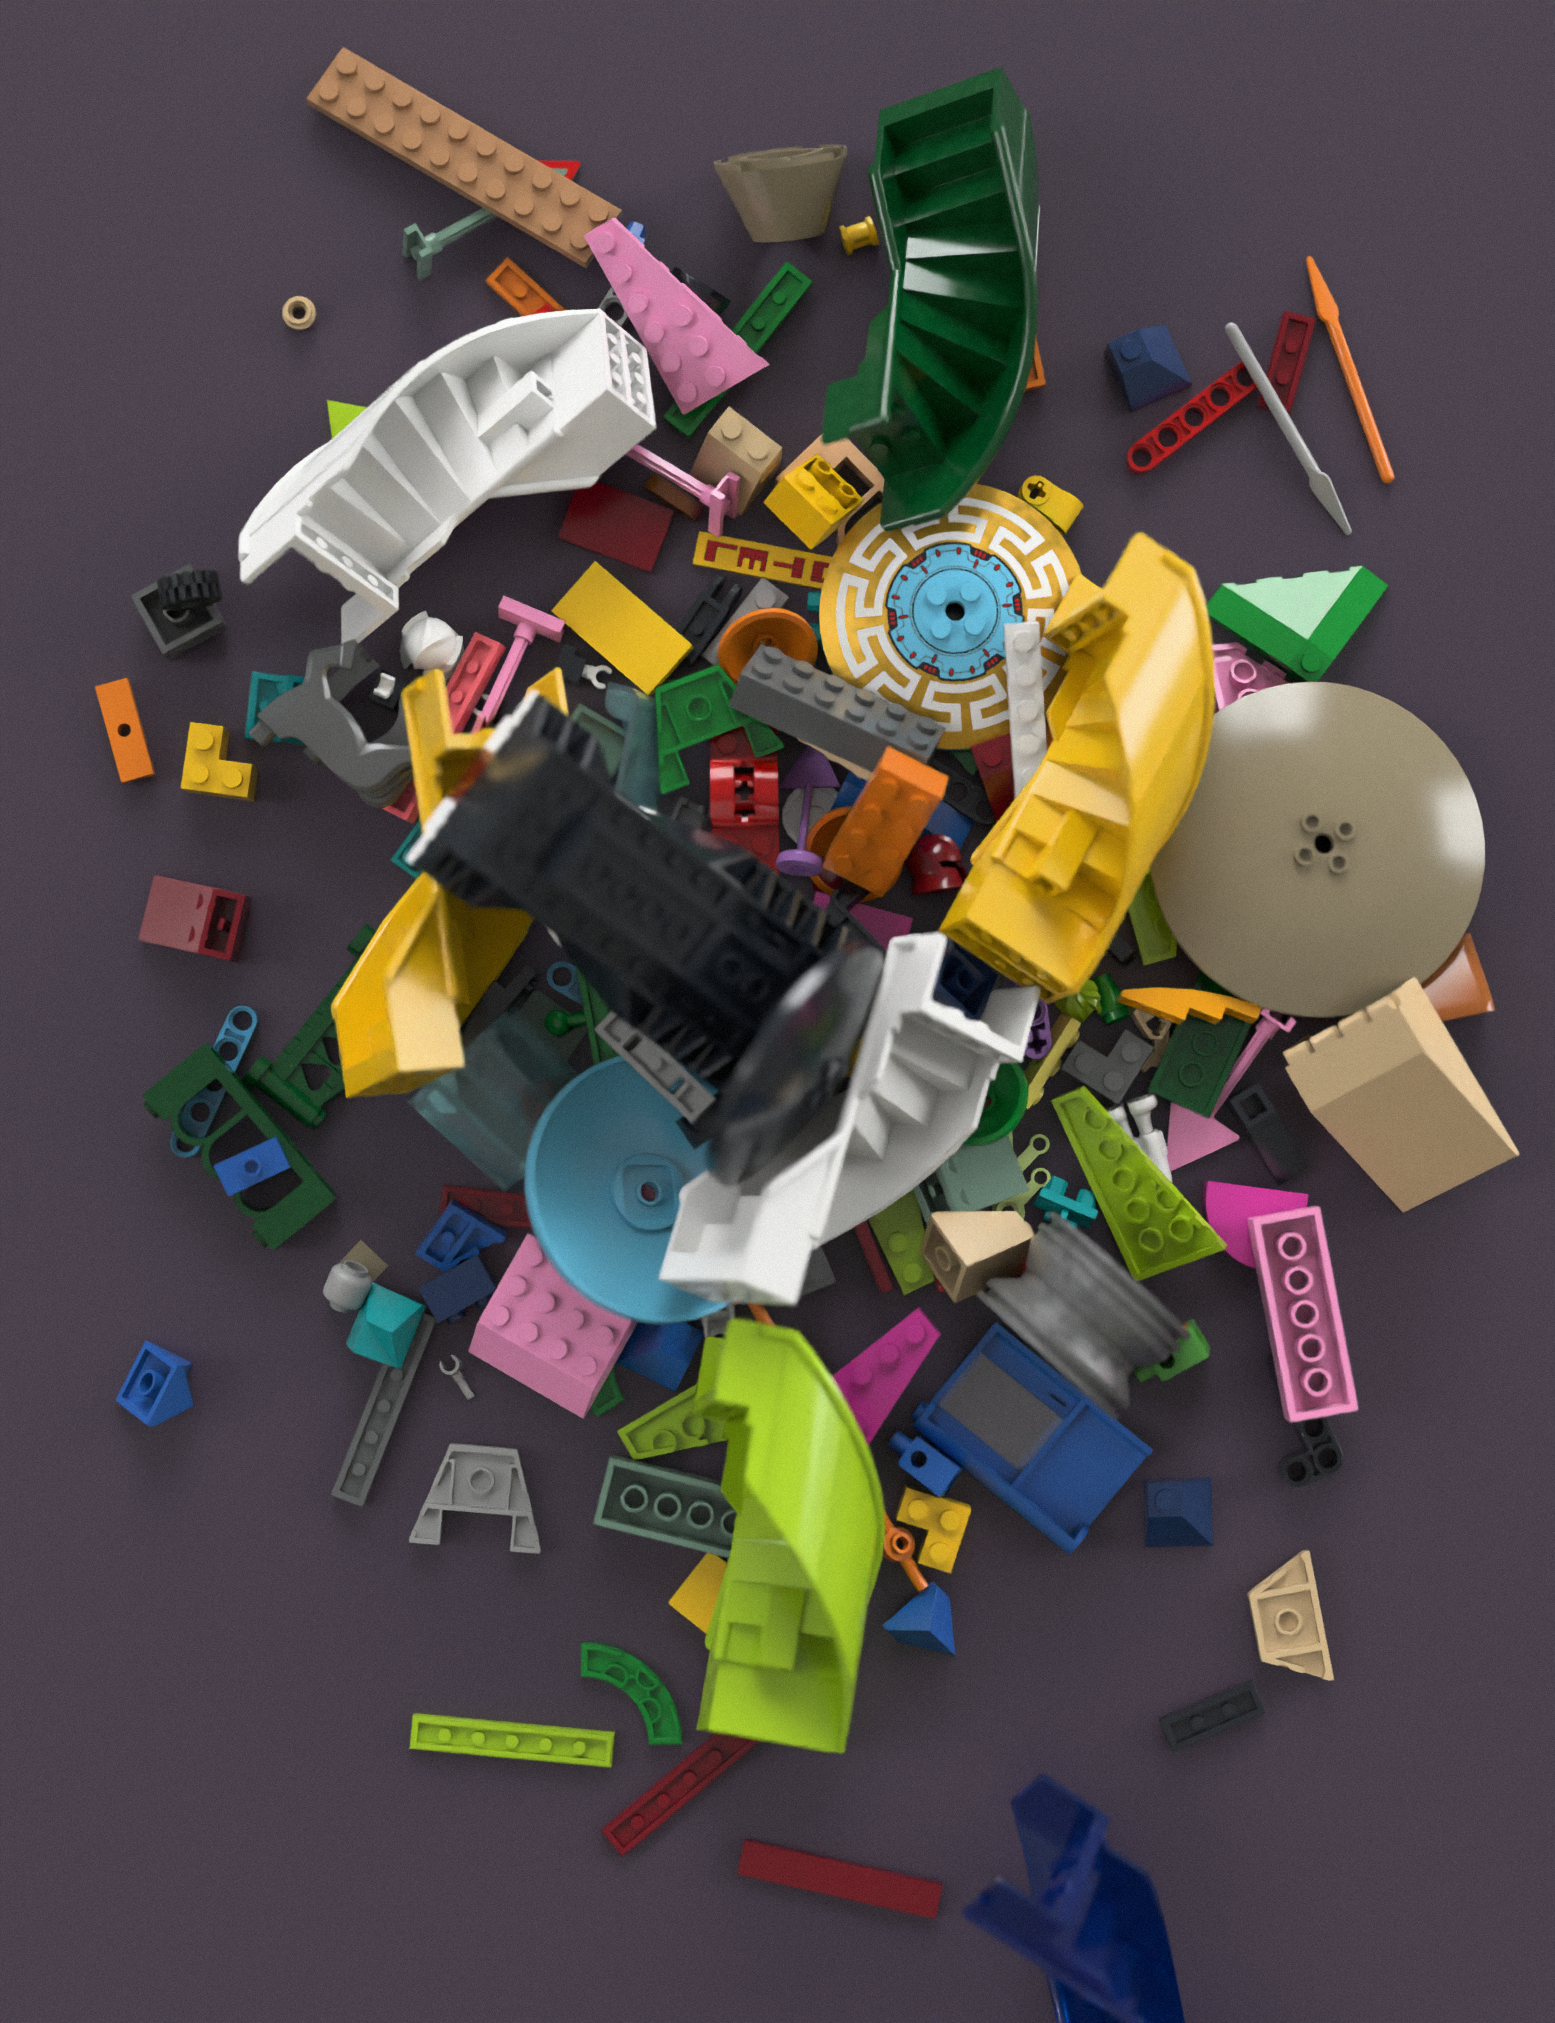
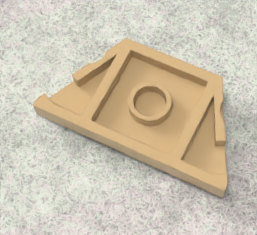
[1247,1549,1334,1681]

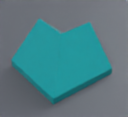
[346,1282,426,1369]

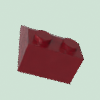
[971,733,1014,823]

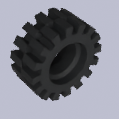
[157,569,223,611]

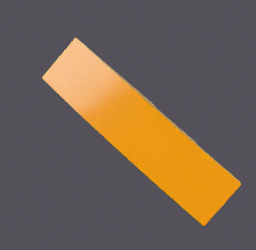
[1116,987,1262,1025]

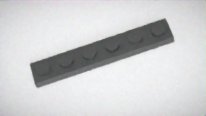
[331,1312,436,1507]

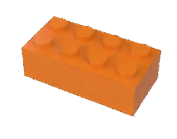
[822,746,949,897]

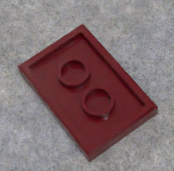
[558,481,675,574]

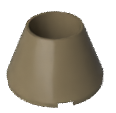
[713,145,848,243]

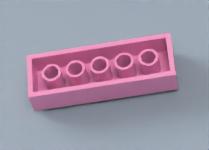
[1247,1206,1358,1422]

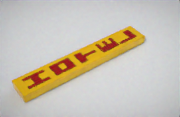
[693,531,832,590]

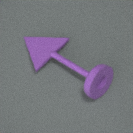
[775,745,841,877]

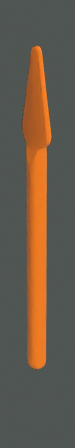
[1306,256,1394,484]

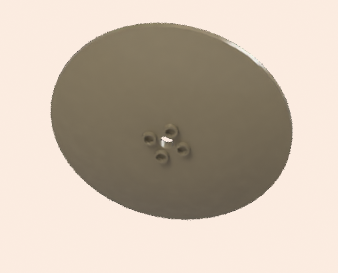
[1149,682,1485,1018]

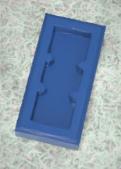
[214,1136,291,1196]

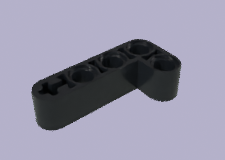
[1267,1352,1344,1487]

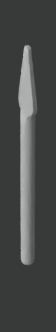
[1225,322,1352,535]

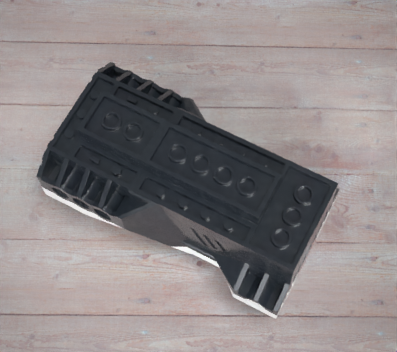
[406,690,848,1095]

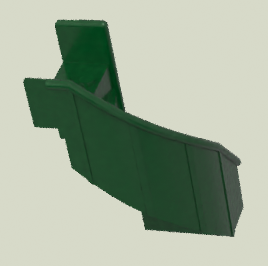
[821,67,1040,532]

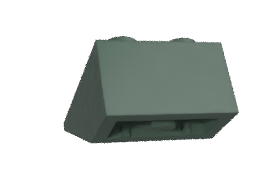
[913,1135,1029,1224]

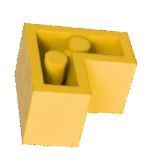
[181,722,258,802]
[895,1483,971,1574]

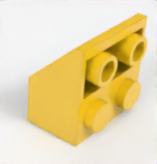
[763,454,864,550]

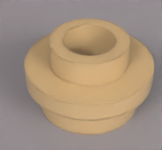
[282,296,316,330]

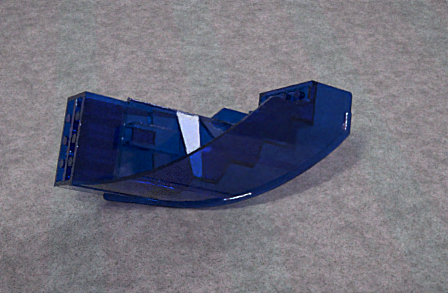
[962,1774,1185,2023]

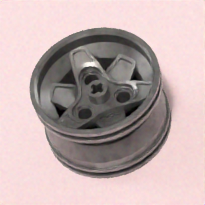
[976,1211,1191,1421]

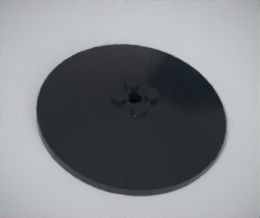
[705,941,883,1186]

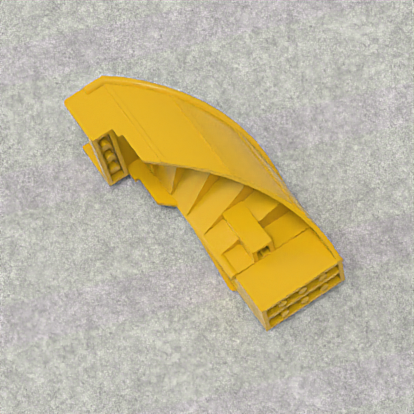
[938,533,1215,1004]
[331,668,568,1098]

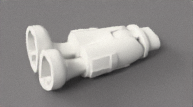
[1106,1093,1174,1185]

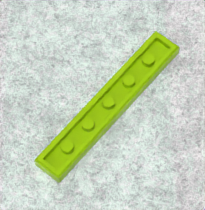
[409,1713,615,1768]

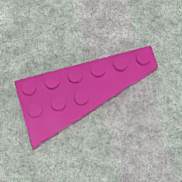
[831,1307,941,1446]

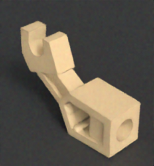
[1129,1007,1172,1082]

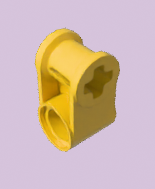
[1018,475,1083,535]

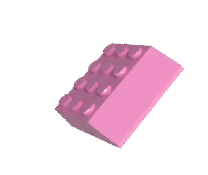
[468,1233,638,1419]

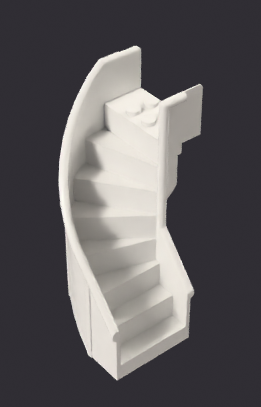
[238,309,656,644]
[659,933,1041,1304]

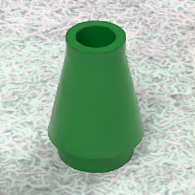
[1092,973,1132,1025]

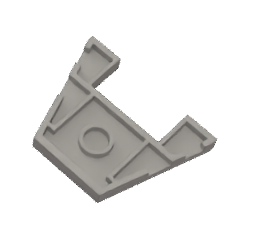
[409,1443,541,1554]

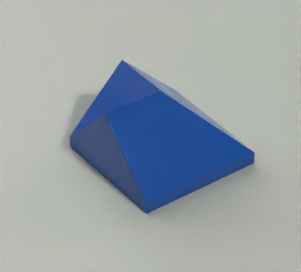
[616,1322,704,1392]
[115,1340,194,1427]

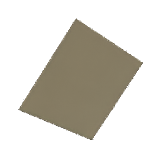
[338,1240,389,1282]

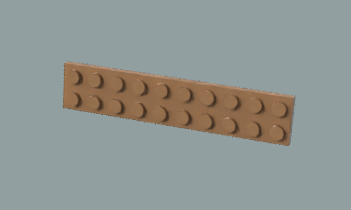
[306,47,622,268]

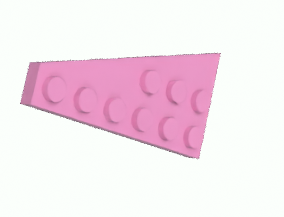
[584,218,770,415]

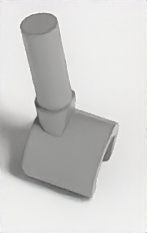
[439,1355,475,1400]

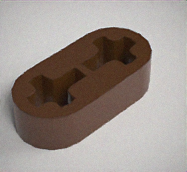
[643,473,704,522]

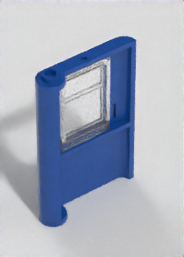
[910,1322,1153,1554]

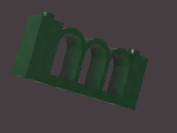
[142,1041,338,1250]

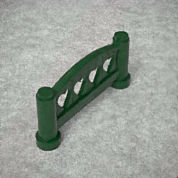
[242,923,376,1130]

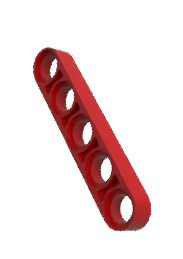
[1126,362,1257,475]

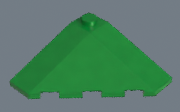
[1206,566,1388,683]

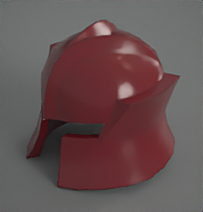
[904,834,968,895]

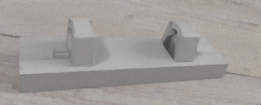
[594,1011,716,1124]

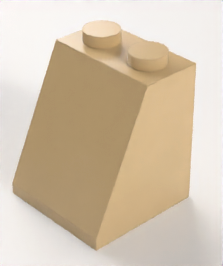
[689,406,782,516]
[919,1211,1034,1303]

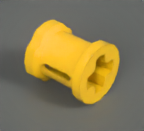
[838,216,879,255]

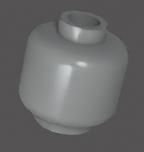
[323,1260,372,1313]

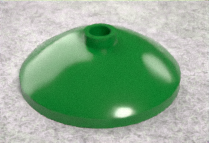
[962,1062,1029,1146]

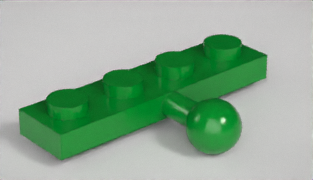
[544,967,620,1066]

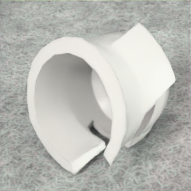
[400,611,464,681]

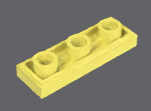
[1024,1014,1081,1109]

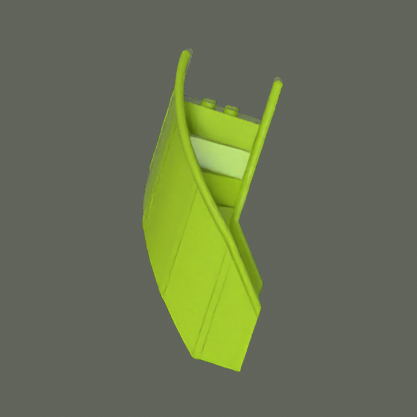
[692,1318,885,1753]

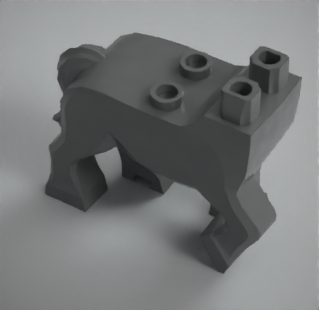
[248,639,414,808]

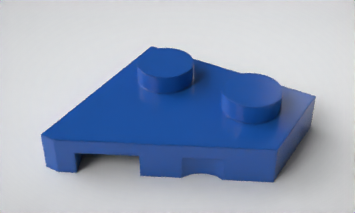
[415,1199,507,1272]

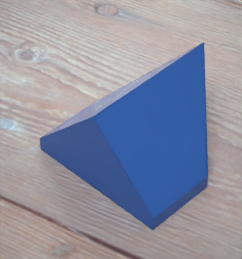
[882,1581,955,1656]

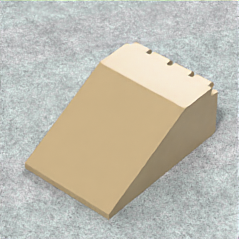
[1283,977,1519,1213]

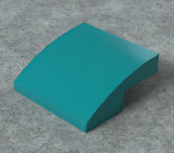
[244,672,305,745]

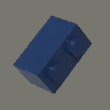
[418,1254,498,1325]

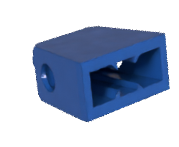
[887,1430,964,1497]

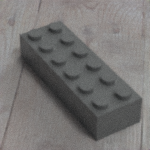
[729,644,945,772]

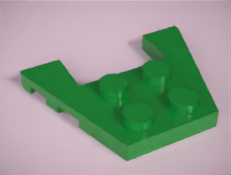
[655,664,785,795]

